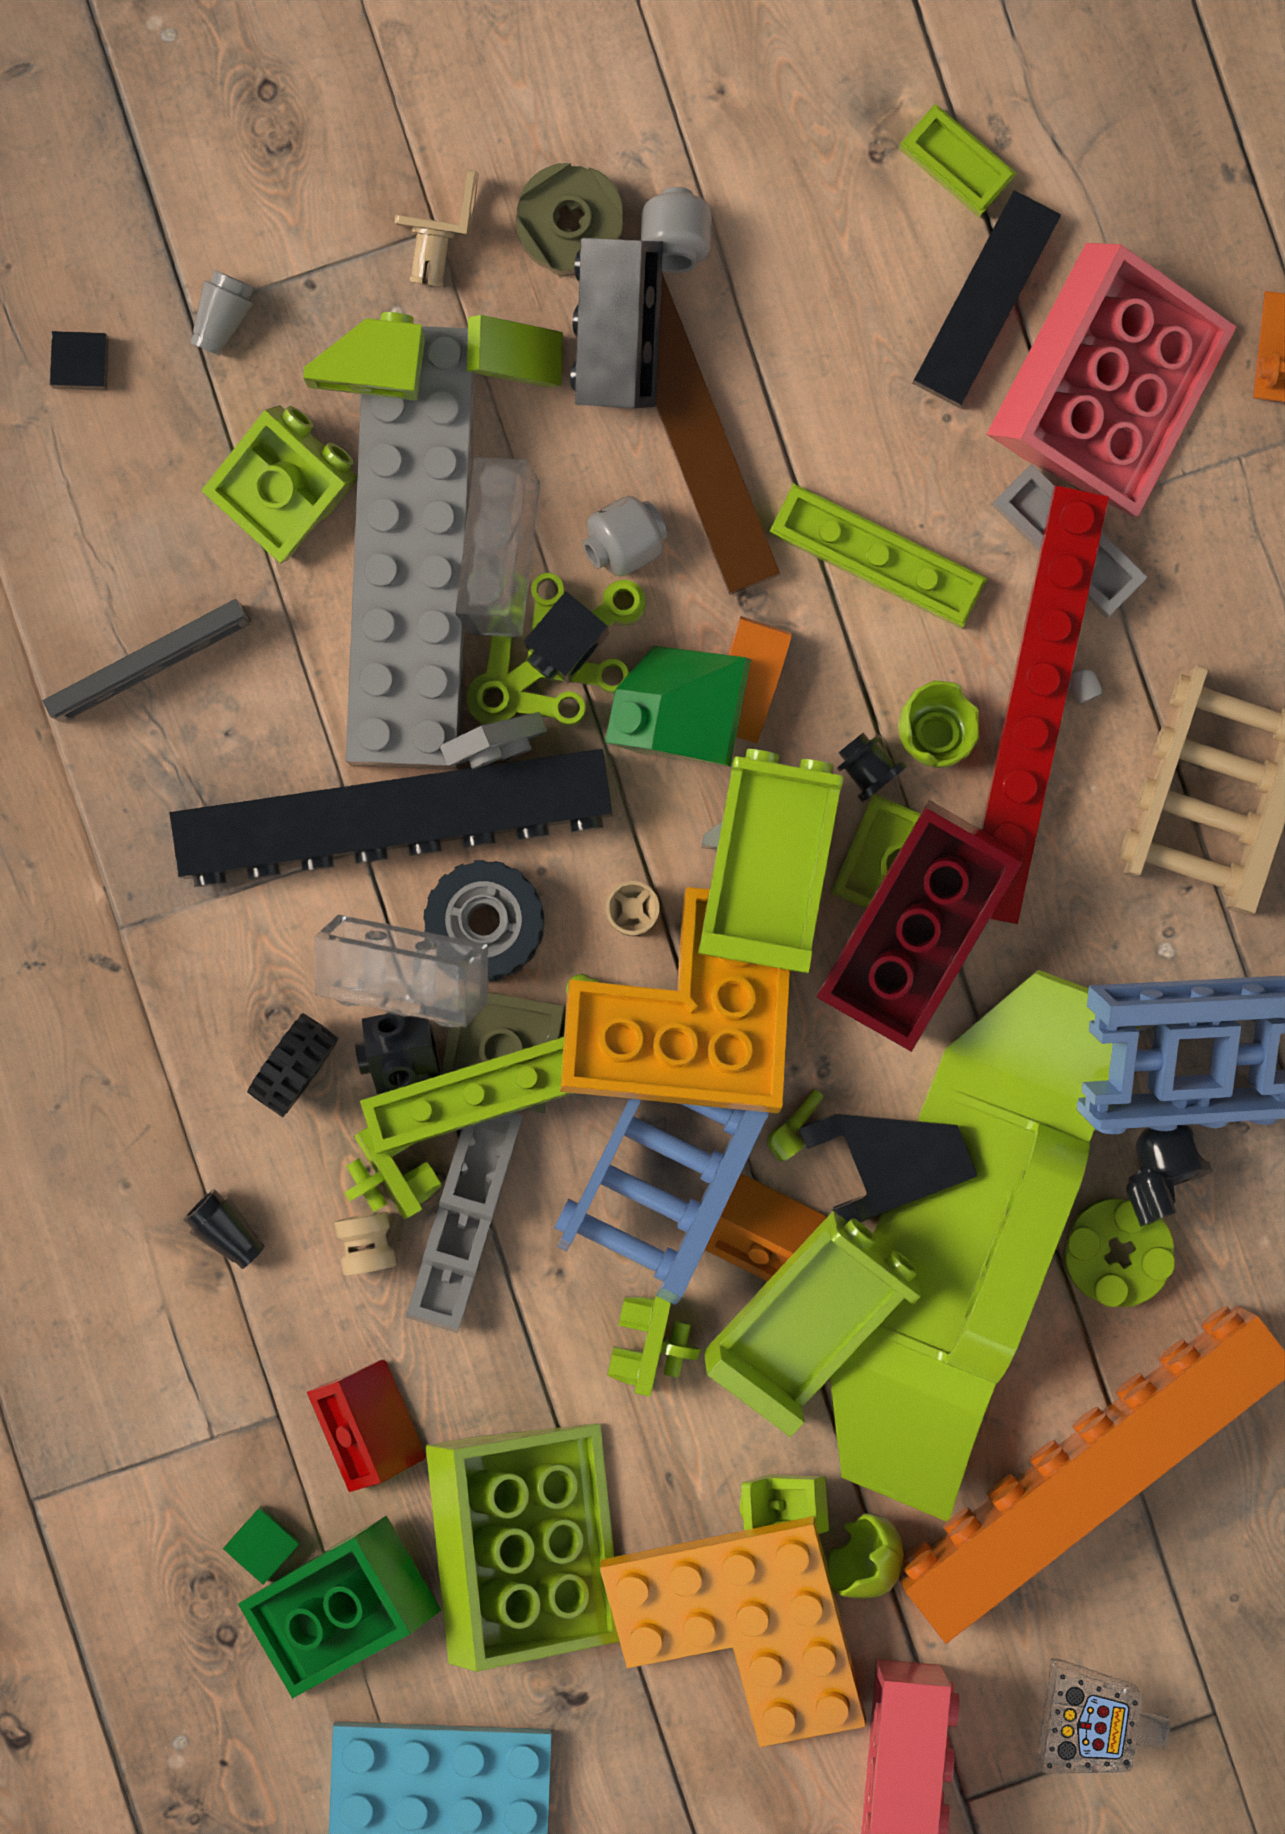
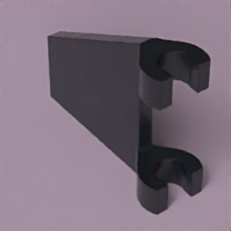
[799,1113,978,1222]

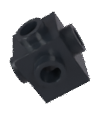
[355,1006,440,1094]

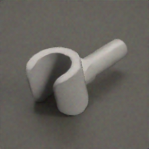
[1068,670,1103,705]

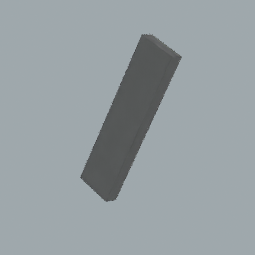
[42,599,251,723]

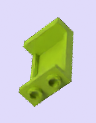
[698,749,844,973]
[704,1211,921,1438]

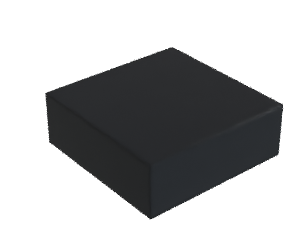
[50,331,109,390]

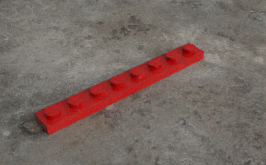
[981,485,1109,924]

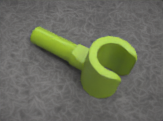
[767,1089,824,1162]

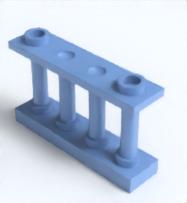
[554,1099,769,1305]

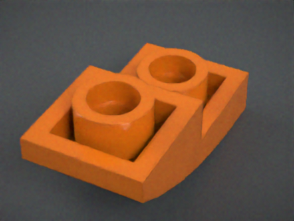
[727,616,792,744]

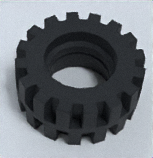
[247,1013,339,1117]

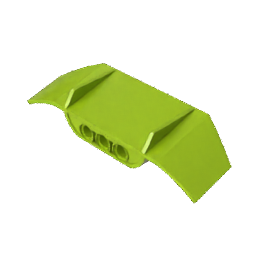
[830,969,1140,1522]

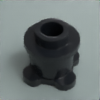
[837,732,907,802]

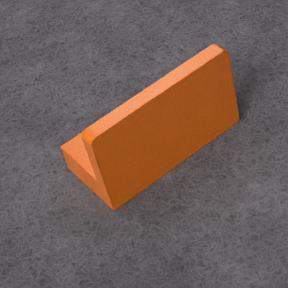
[705,1174,827,1281]

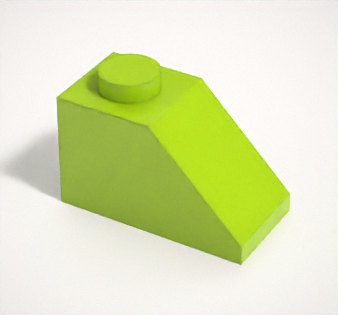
[303,312,425,401]

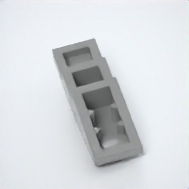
[406,1112,523,1333]

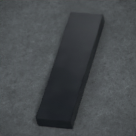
[912,190,1061,408]

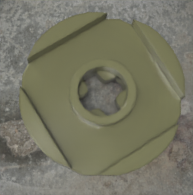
[516,163,623,276]

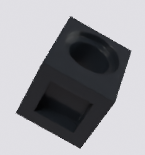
[523,591,610,683]

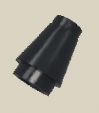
[184,1189,265,1269]

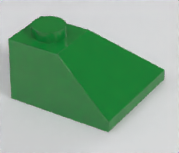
[605,646,751,767]

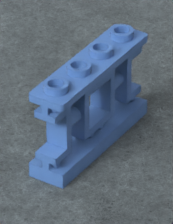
[1077,976,1285,1134]

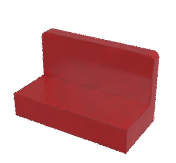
[307,1360,426,1492]

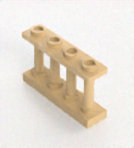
[1119,665,1285,915]

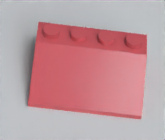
[986,243,1237,517]

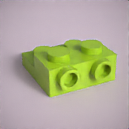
[201,405,358,564]

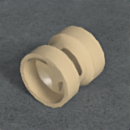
[605,881,660,936]
[334,1211,397,1276]

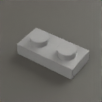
[440,712,548,769]

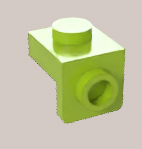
[739,1474,829,1534]

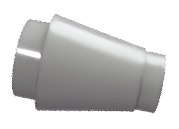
[190,270,254,356]

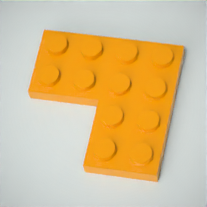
[560,887,790,1113]
[600,1516,867,1747]

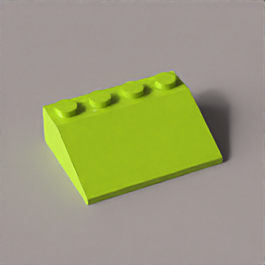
[426,1423,620,1672]

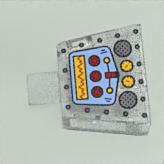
[1036,1658,1170,1774]

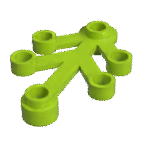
[467,573,646,726]

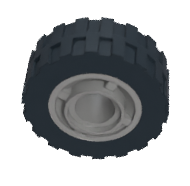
[423,860,545,983]

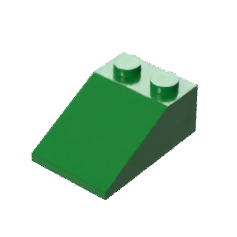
[238,1516,442,1699]

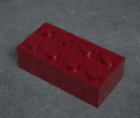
[816,800,1024,1052]

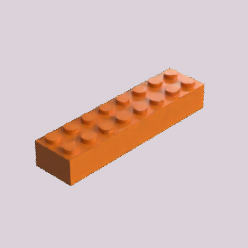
[899,1306,1285,1644]

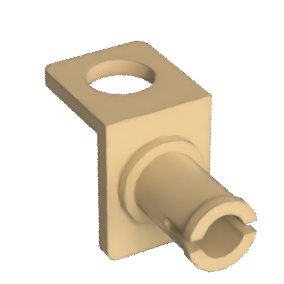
[394,170,479,287]

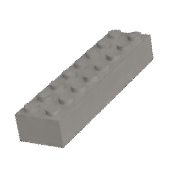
[346,326,475,770]

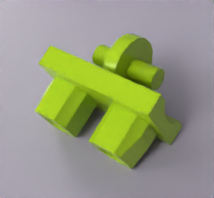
[344,1127,442,1220]
[607,1292,701,1397]

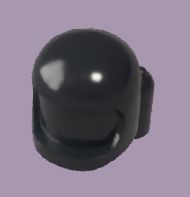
[1126,1125,1213,1227]

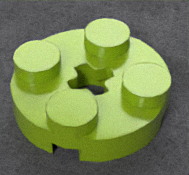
[1063,1198,1175,1307]

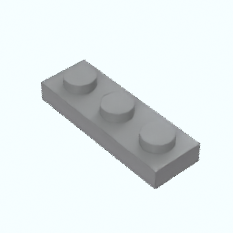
[992,463,1148,618]

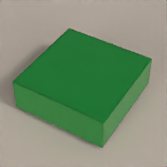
[223,1505,301,1585]

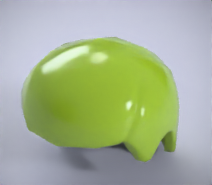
[897,680,979,768]
[828,1513,904,1599]

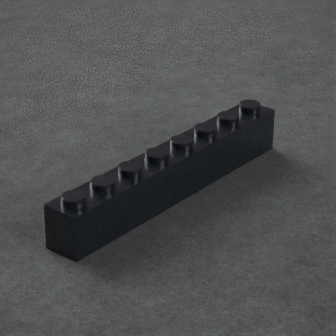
[169,749,613,887]

